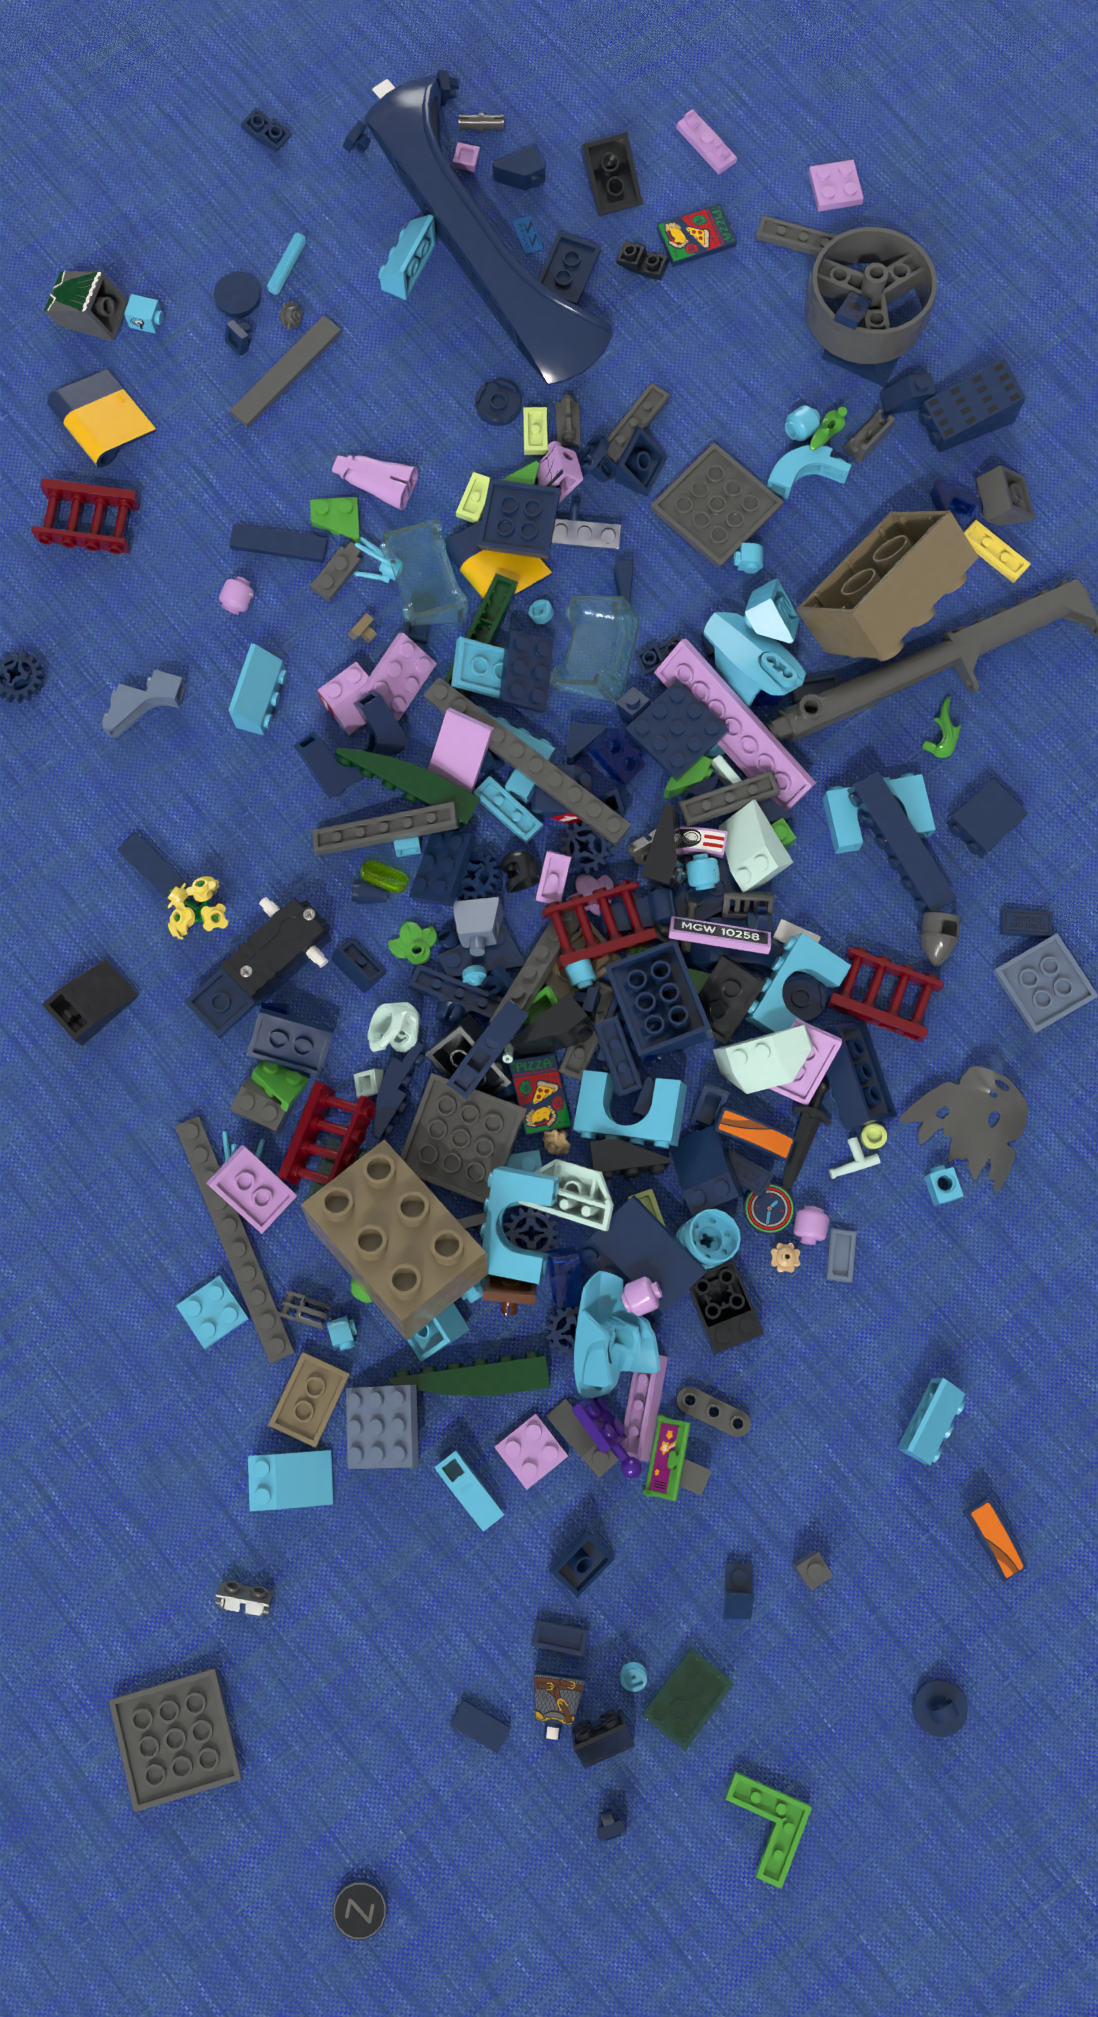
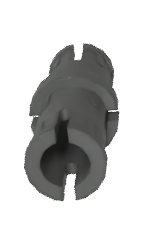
[459,112,504,132]

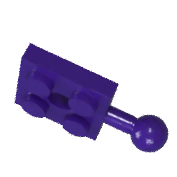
[571,1397,642,1479]

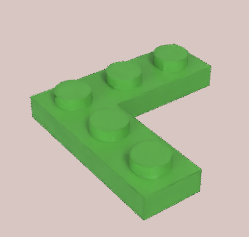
[724,1771,812,1889]

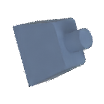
[453,897,504,956]

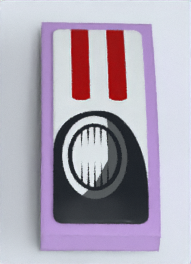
[680,827,728,858]

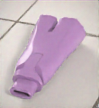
[332,455,418,511]

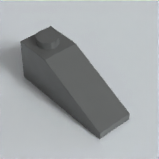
[546,1399,619,1478]

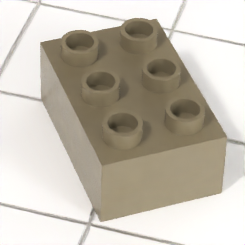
[796,511,979,661]
[301,1139,489,1341]

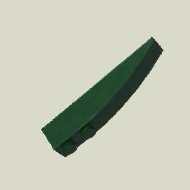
[444,573,518,699]

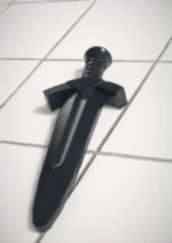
[782,1081,831,1191]

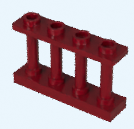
[31,478,141,555]
[541,880,657,971]
[826,947,944,1043]
[277,1081,376,1185]

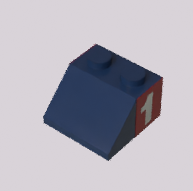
[531,764,593,825]

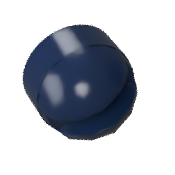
[436,927,458,949]

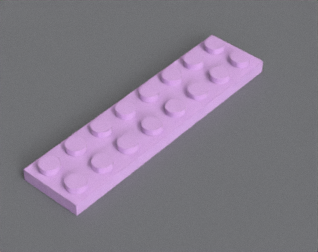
[654,638,816,811]

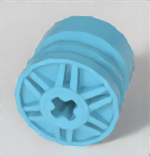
[675,1209,741,1271]

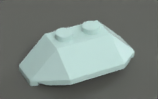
[713,1024,813,1094]
[518,1159,614,1231]

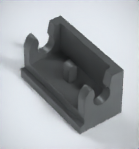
[843,409,895,464]

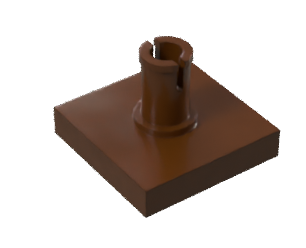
[483,1274,537,1316]

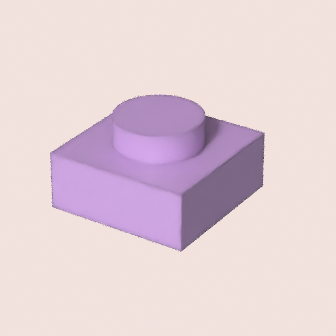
[453,142,480,172]

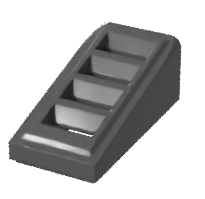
[722,892,774,919]

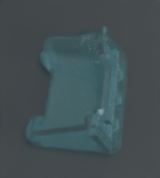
[380,518,468,626]
[549,596,640,702]

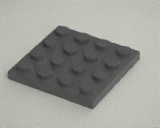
[650,443,784,569]
[400,1073,527,1204]
[109,1667,243,1812]

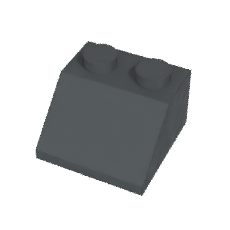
[976,465,1035,526]
[230,1075,301,1135]

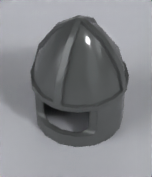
[919,912,961,966]

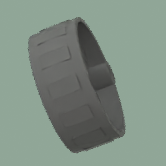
[805,227,937,364]

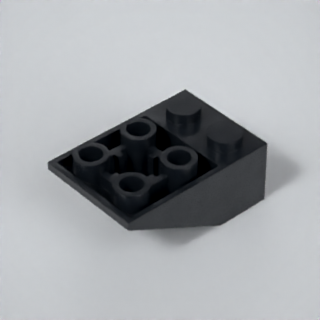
[42,960,139,1046]
[589,1138,672,1182]
[689,1261,764,1356]
[572,1708,635,1769]

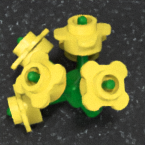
[168,876,228,940]

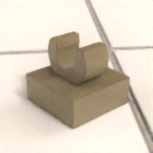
[347,613,377,643]

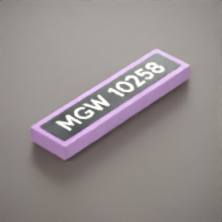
[669,916,771,954]

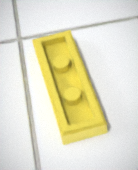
[964,520,1031,583]

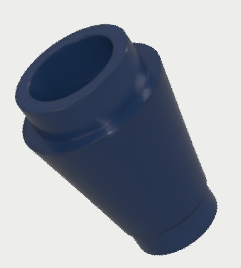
[351,880,388,905]

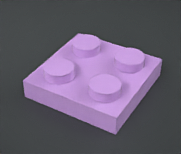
[808,159,864,212]
[495,1414,568,1490]

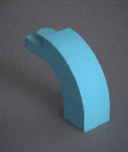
[767,445,852,499]

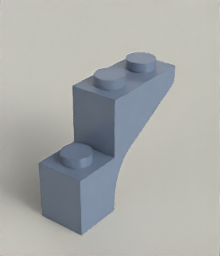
[102,670,187,738]

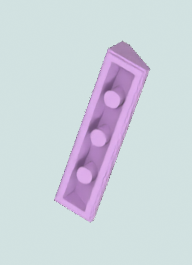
[621,1355,668,1462]

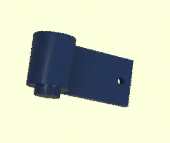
[599,885,678,935]

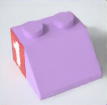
[317,662,369,737]

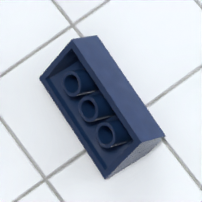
[823,1021,897,1130]

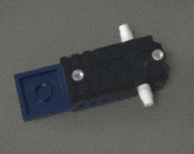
[184,897,332,1039]

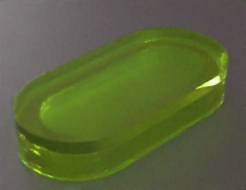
[360,860,409,893]

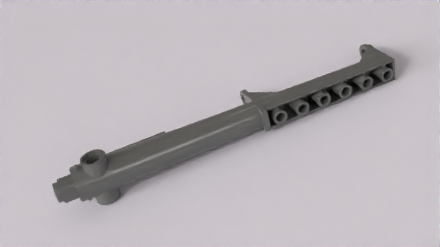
[765,579,1098,743]

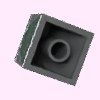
[44,271,129,341]

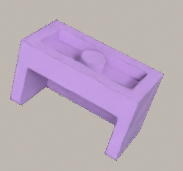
[536,851,573,904]

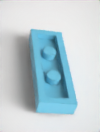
[473,776,543,844]

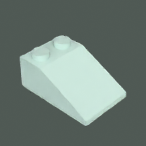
[719,800,794,893]

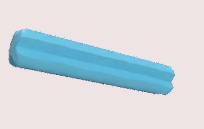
[267,233,306,295]

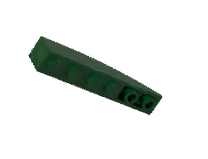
[335,748,481,827]
[389,1352,550,1396]

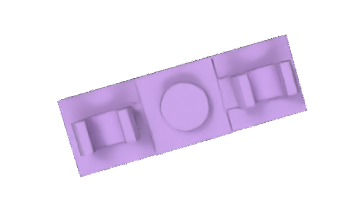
[676,109,737,175]

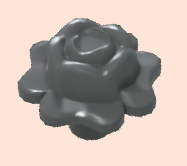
[279,301,302,330]

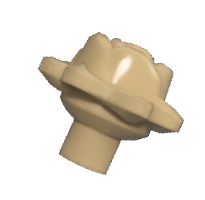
[542,1130,571,1155]
[771,1243,800,1273]

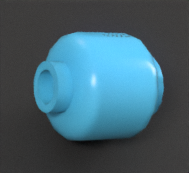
[785,405,820,442]
[686,853,720,891]

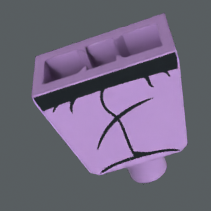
[538,441,583,503]

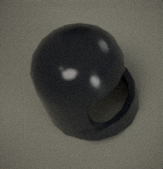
[501,849,541,893]

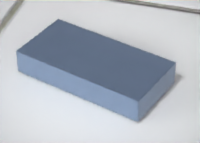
[825,1228,857,1283]

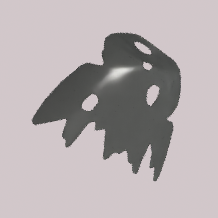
[899,1066,1028,1193]

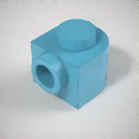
[733,543,763,574]
[565,959,596,990]
[327,1316,358,1351]

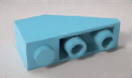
[434,1450,505,1532]

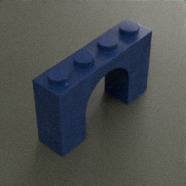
[293,690,410,798]

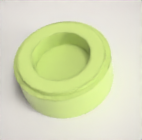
[860,1123,887,1149]

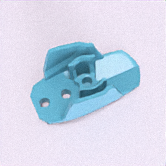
[703,612,806,708]
[574,1271,661,1399]

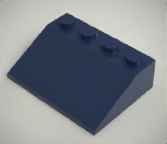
[605,939,714,1058]
[576,1195,707,1326]

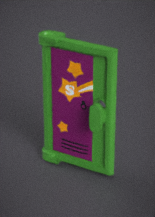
[642,1415,691,1501]

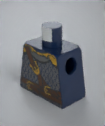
[533,1670,585,1740]

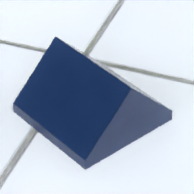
[615,426,668,496]
[548,1528,615,1598]

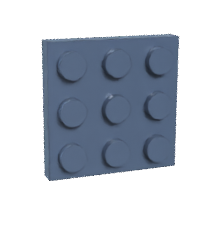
[992,933,1098,1035]
[346,1385,419,1469]

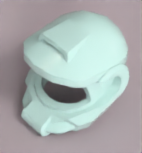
[367,1002,421,1052]

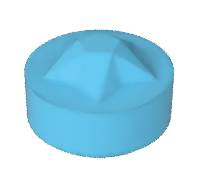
[529,599,554,624]
[462,965,488,988]
[620,1662,647,1692]

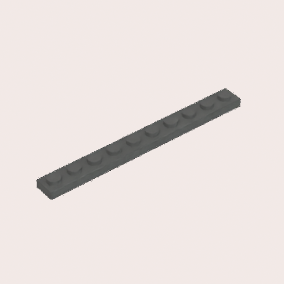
[423,677,631,846]
[175,1116,295,1364]

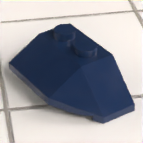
[682,917,781,972]

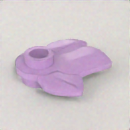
[566,874,614,915]

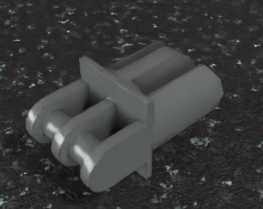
[277,1290,332,1330]

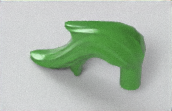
[810,407,847,450]
[922,697,962,758]

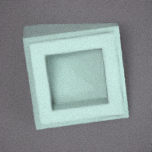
[354,1069,384,1099]

